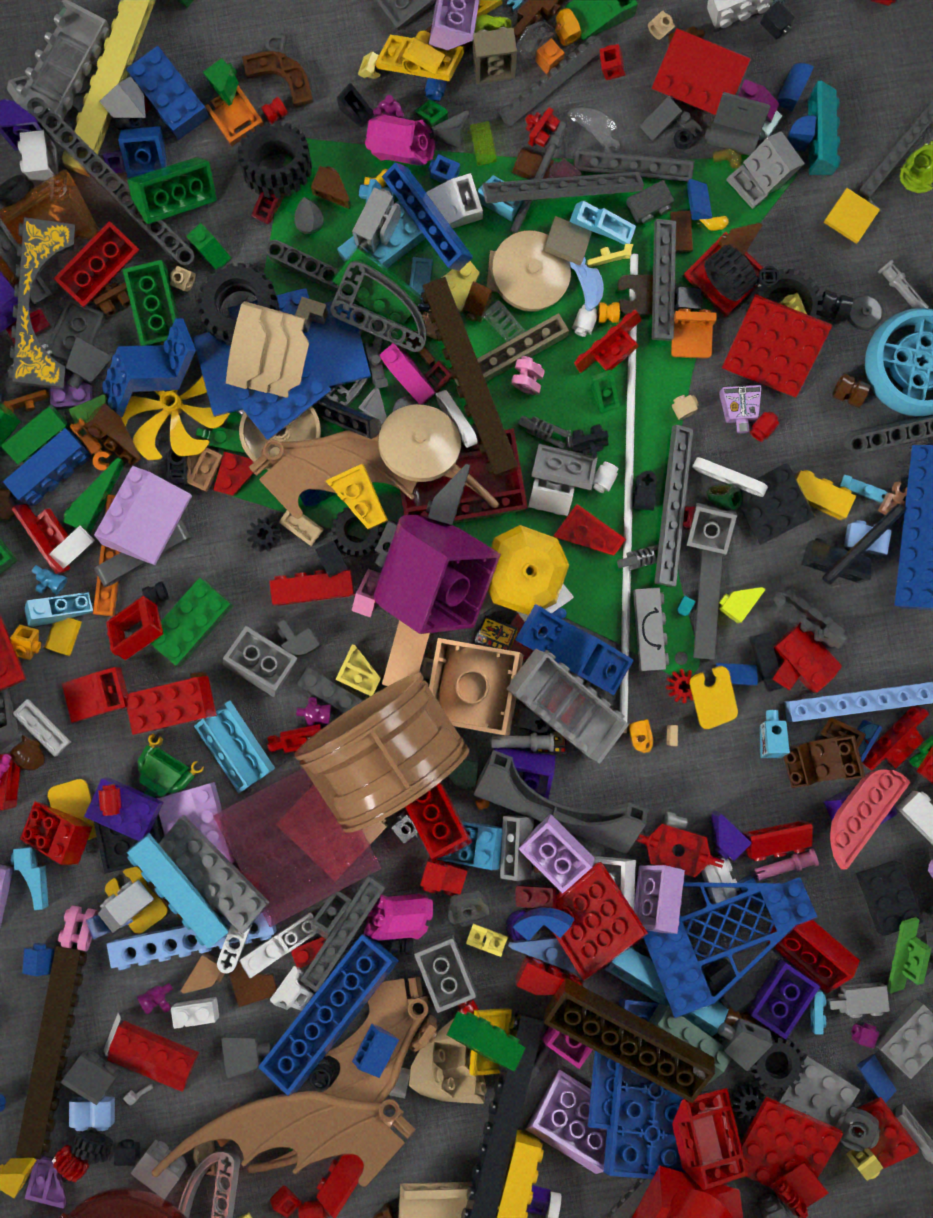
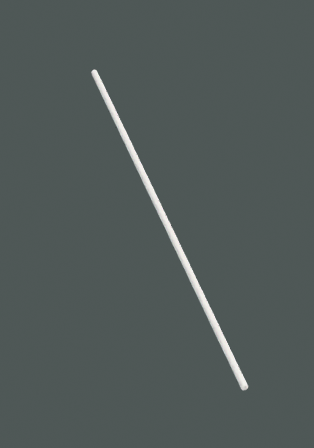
[619,254,638,733]

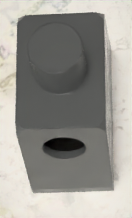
[65,337,112,389]
[375,521,398,567]
[718,1019,773,1071]
[221,1033,272,1078]

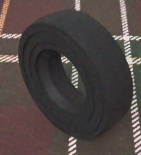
[0,175,30,207]

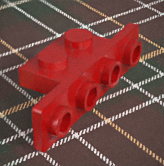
[574,310,641,373]
[12,504,71,574]
[862,705,929,770]

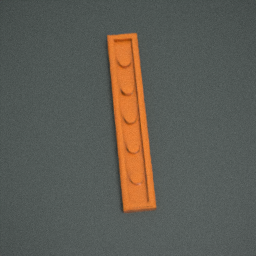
[93,495,121,617]

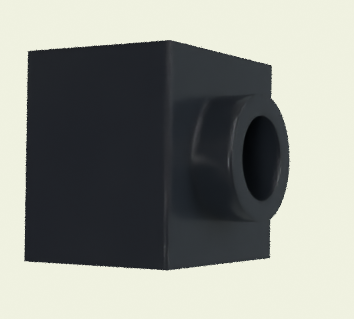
[114,1139,140,1166]

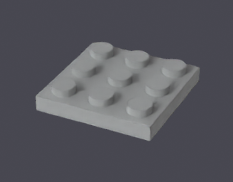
[777,1054,860,1127]

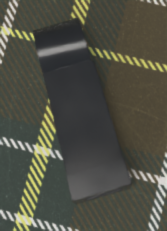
[749,632,784,692]

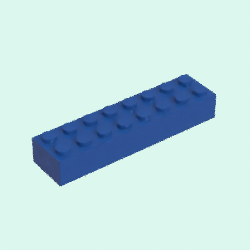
[894,445,933,611]
[258,934,399,1096]

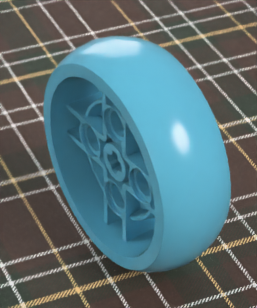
[865,308,933,416]

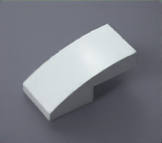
[49,526,94,569]

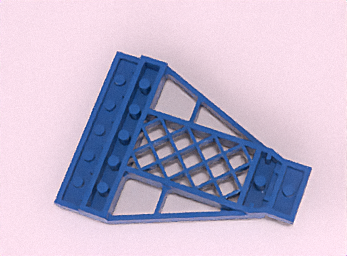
[643,877,818,1018]

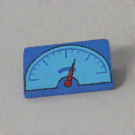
[857,720,882,762]

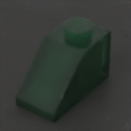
[448,760,478,790]

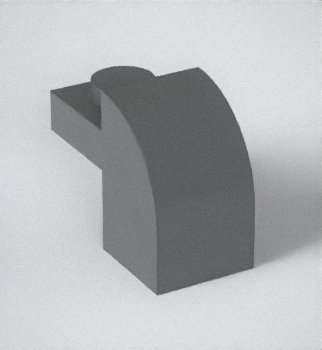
[277,619,321,655]

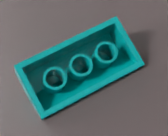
[808,81,841,175]

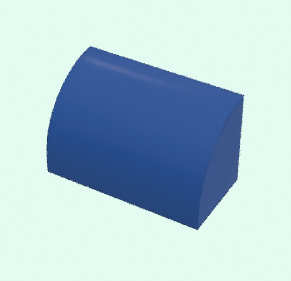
[776,63,814,111]
[786,116,816,152]
[352,1024,399,1078]

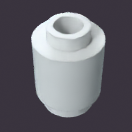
[572,305,598,337]
[593,462,618,493]

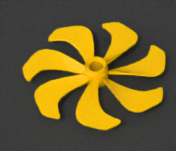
[121,363,230,460]

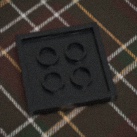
[740,462,816,545]
[93,817,162,874]

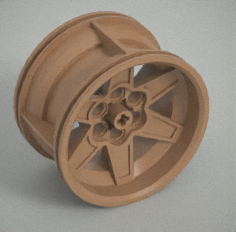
[294,673,469,833]

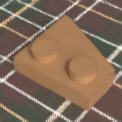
[187,448,223,492]
[409,1014,438,1053]

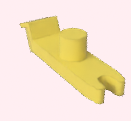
[586,244,633,268]

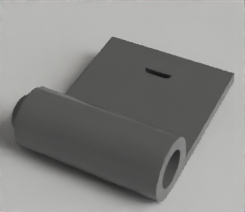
[704,92,771,156]

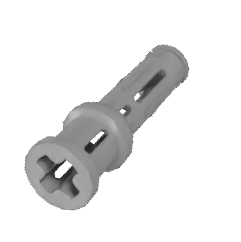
[878,260,929,308]
[492,733,554,752]

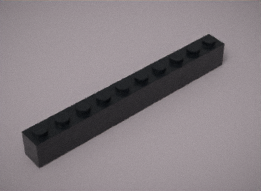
[461,1012,544,1218]

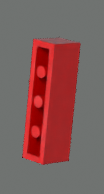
[269,570,355,606]

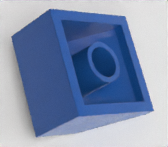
[118,126,167,178]

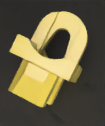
[466,923,508,957]

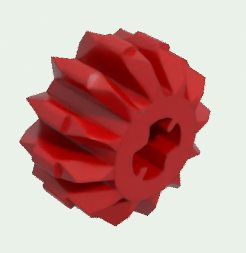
[665,669,694,703]
[52,1145,89,1182]

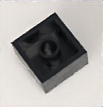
[703,958,755,1012]

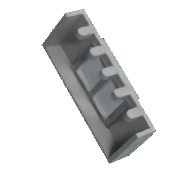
[16,0,111,128]
[507,649,629,764]

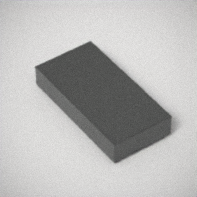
[640,96,683,141]

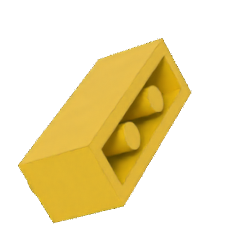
[795,470,856,520]

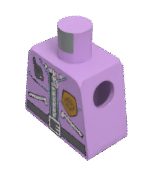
[719,385,761,433]

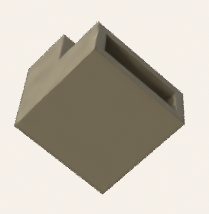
[295,297,328,332]

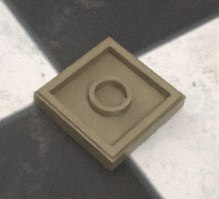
[543,216,592,266]

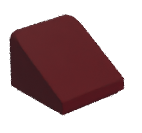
[683,506,696,529]

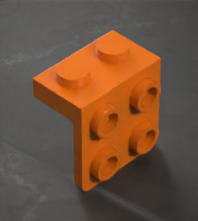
[671,309,716,358]

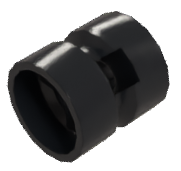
[819,290,853,323]

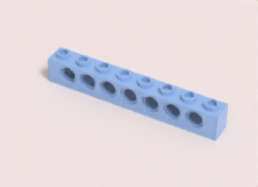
[784,682,933,722]
[107,907,277,970]

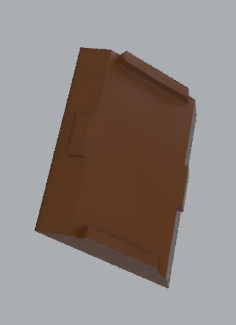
[512,148,555,180]

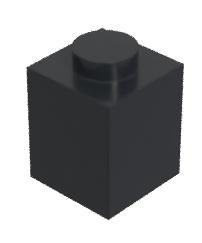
[760,1,795,40]
[674,287,703,312]

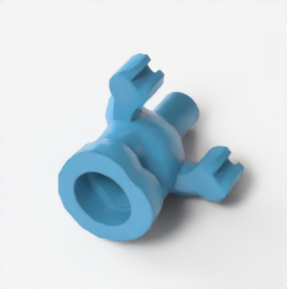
[32,565,68,595]

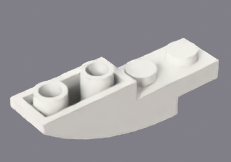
[239,912,316,978]

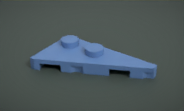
[508,936,576,973]

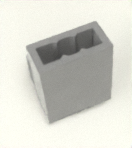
[352,187,401,253]

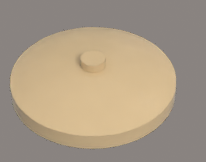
[491,231,571,311]
[378,405,461,482]
[239,407,321,470]

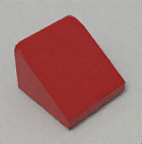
[773,659,800,690]
[270,1185,302,1218]

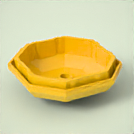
[488,525,569,615]

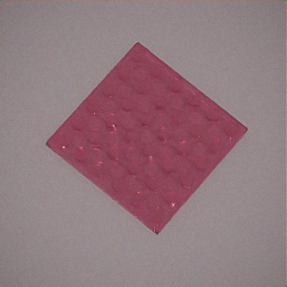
[213,768,382,927]

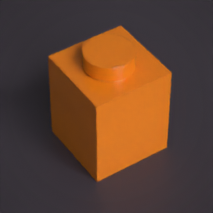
[535,38,564,74]

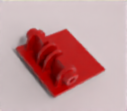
[769,1162,829,1218]

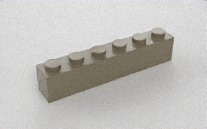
[454,313,569,386]

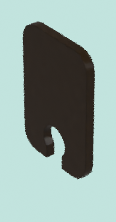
[618,275,676,315]

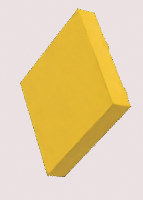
[824,188,880,244]

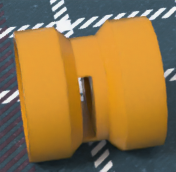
[598,302,620,323]

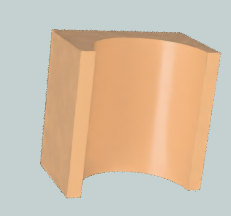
[429,638,524,735]

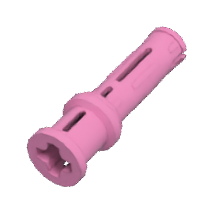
[754,848,819,881]

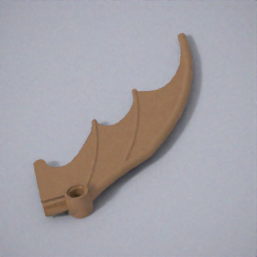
[249,431,499,519]
[247,976,430,1173]
[152,1091,416,1187]

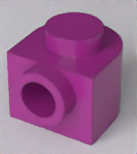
[851,1022,880,1049]

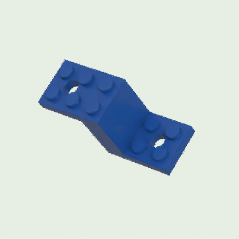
[102,318,196,417]
[515,604,633,695]

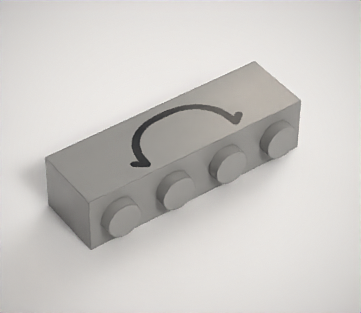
[633,588,669,671]

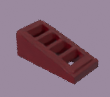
[251,192,286,225]
[424,360,453,403]

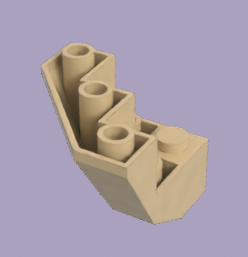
[409,1019,487,1104]

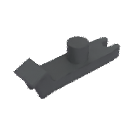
[667,96,702,138]
[364,341,388,388]

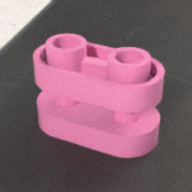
[511,356,545,395]
[58,905,98,951]

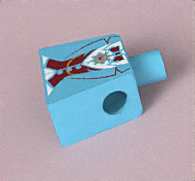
[760,710,790,758]

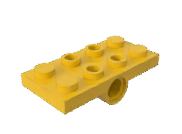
[375,31,464,81]

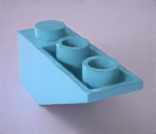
[24,592,93,627]

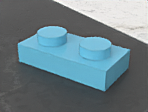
[810,989,826,1034]

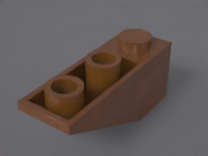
[83,403,141,466]

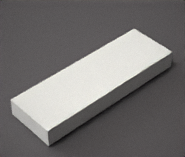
[13,699,71,757]

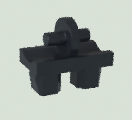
[572,424,609,459]

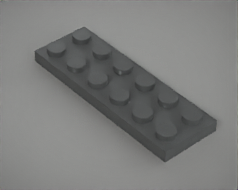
[159,816,270,934]

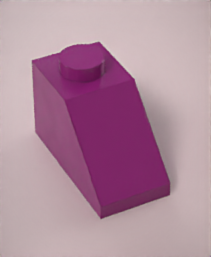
[738,79,779,122]

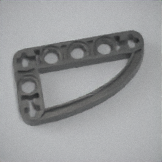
[331,260,426,352]

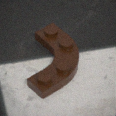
[242,51,314,107]

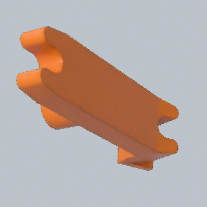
[3,390,50,412]

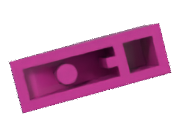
[379,343,436,405]

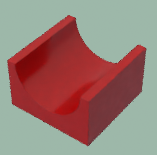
[632,1166,743,1218]

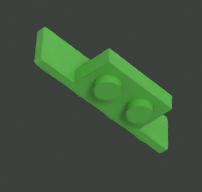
[887,917,932,994]

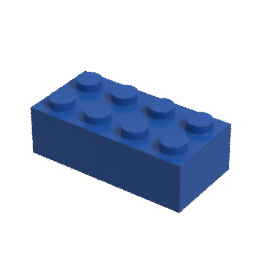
[126,46,209,140]
[3,428,91,506]

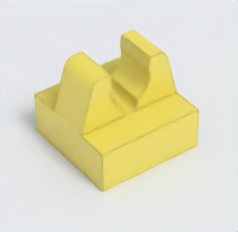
[358,52,381,79]

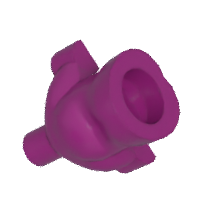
[373,95,404,119]
[296,697,331,727]
[137,983,173,1015]

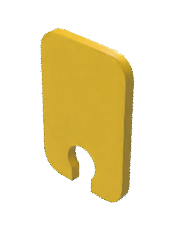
[690,666,738,729]
[48,779,97,840]
[105,866,168,934]

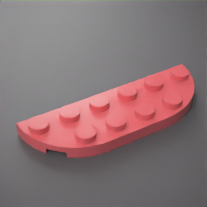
[830,770,911,869]

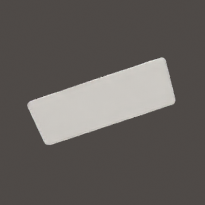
[104,1013,121,1056]

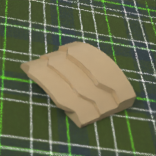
[226,301,309,398]

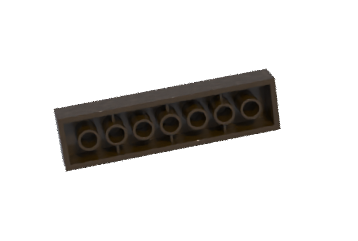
[543,977,715,1103]

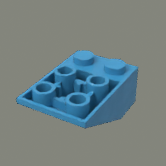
[437,821,503,870]

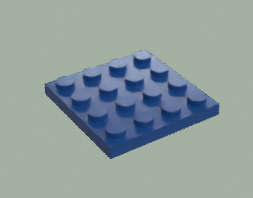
[216,358,332,441]

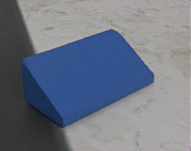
[687,179,712,220]
[715,663,758,685]
[857,1054,897,1103]

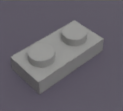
[727,165,769,209]

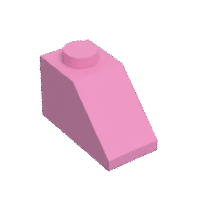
[352,569,381,618]

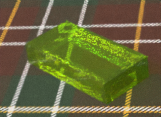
[470,121,497,166]

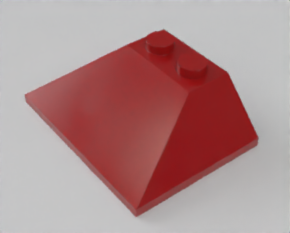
[672,1088,748,1190]

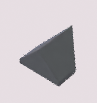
[432,110,469,148]

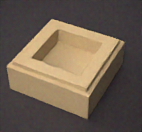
[667,725,678,746]

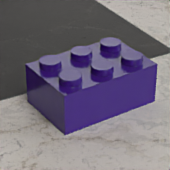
[84,777,164,841]
[746,958,820,1039]

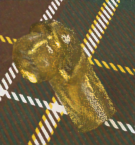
[713,149,742,168]

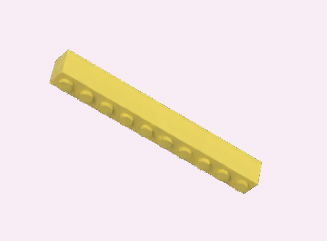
[62,0,156,177]

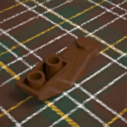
[514,0,569,45]

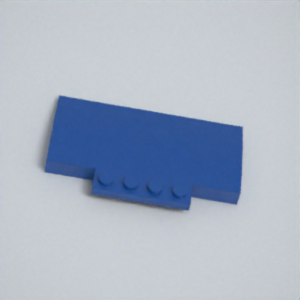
[193,288,371,417]
[588,998,687,1179]

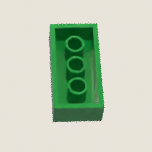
[332,245,422,332]
[122,260,179,346]
[150,577,234,667]

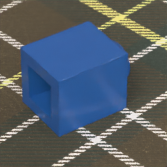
[22,943,54,976]

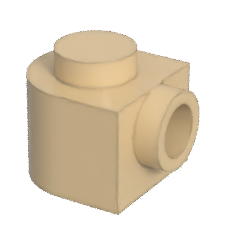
[648,10,675,40]
[170,266,196,292]
[672,395,699,420]

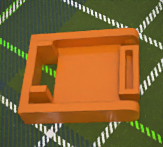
[205,85,264,147]

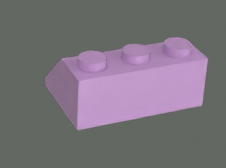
[429,0,479,50]
[518,814,594,893]
[633,865,685,934]

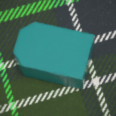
[677,596,696,616]

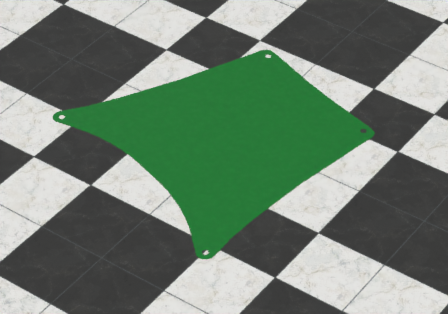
[214,138,798,676]

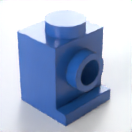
[428,154,460,183]

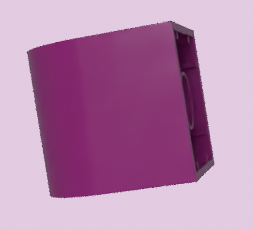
[373,515,501,634]

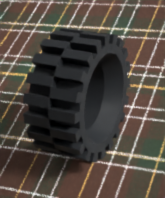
[238,121,312,198]
[746,269,823,319]

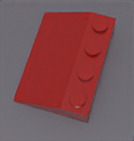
[651,28,750,115]

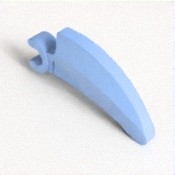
[569,257,603,311]

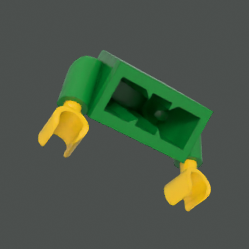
[138,734,204,798]

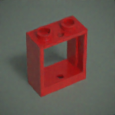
[106,596,163,660]
[0,753,21,810]

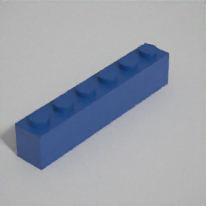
[382,162,473,271]

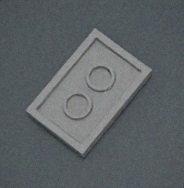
[531,444,597,490]

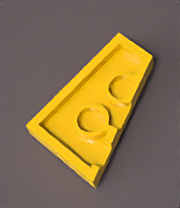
[326,464,388,529]

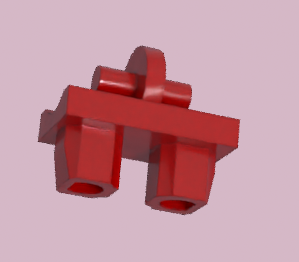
[525,107,561,147]

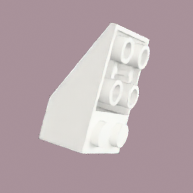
[426,173,483,228]

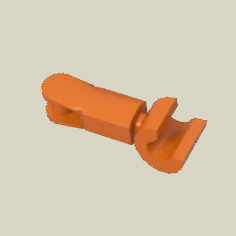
[70,418,112,470]

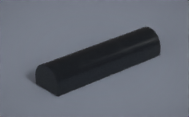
[315,397,381,439]

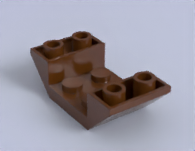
[784,735,866,788]

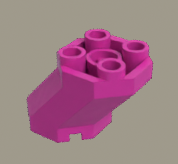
[365,115,435,165]
[364,894,433,941]

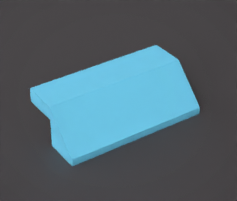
[194,701,275,793]

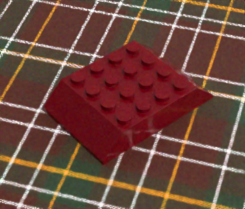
[400,428,528,524]

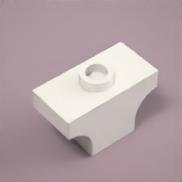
[270,966,313,1011]

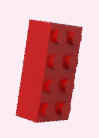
[124,676,217,735]

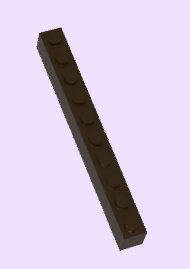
[420,277,518,478]
[16,943,87,1160]

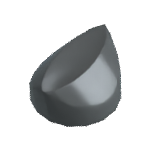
[294,197,324,234]

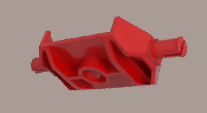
[635,824,724,877]

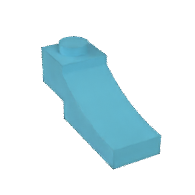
[570,201,636,245]
[11,846,49,910]

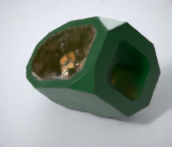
[707,484,742,510]

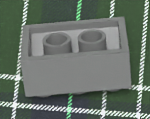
[223,626,298,697]

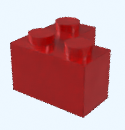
[420,857,468,896]

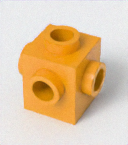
[10,624,41,660]

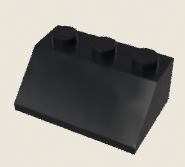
[801,538,871,583]

